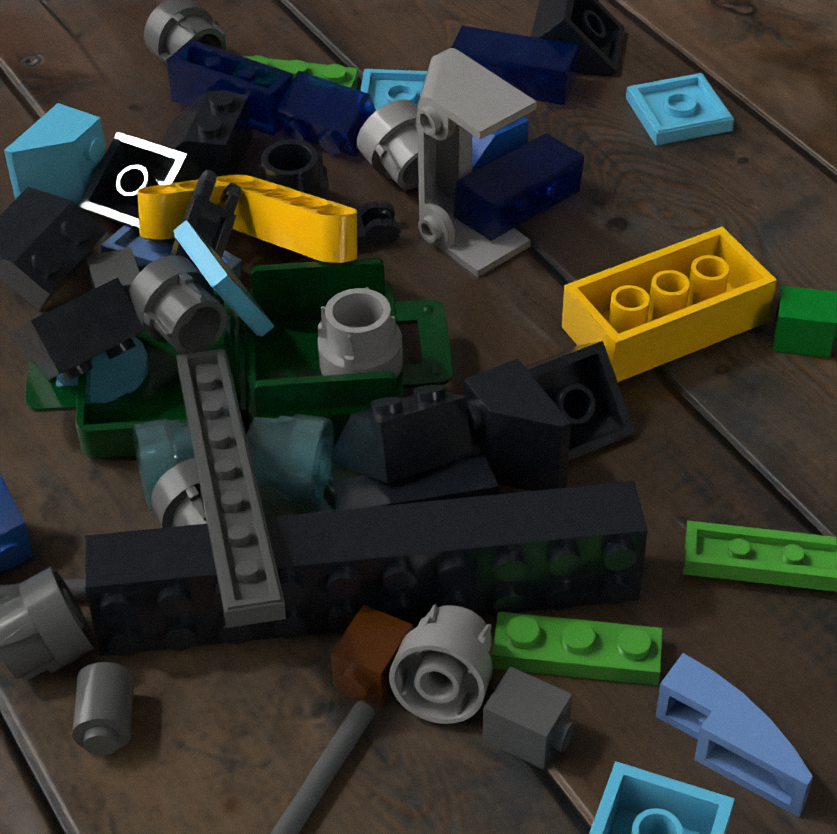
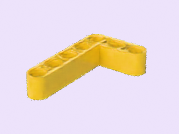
[137,175,357,263]

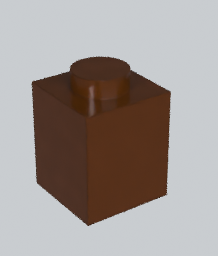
[331,604,413,707]

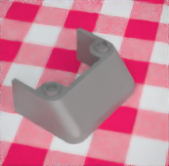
[417,48,537,277]

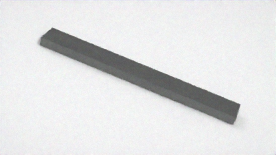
[176,349,286,628]

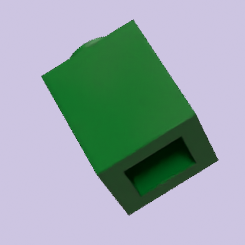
[773,285,837,358]

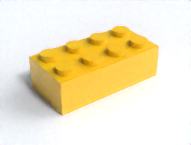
[562,226,777,382]

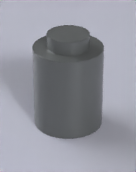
[72,662,134,755]

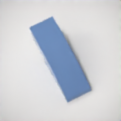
[655,653,813,817]

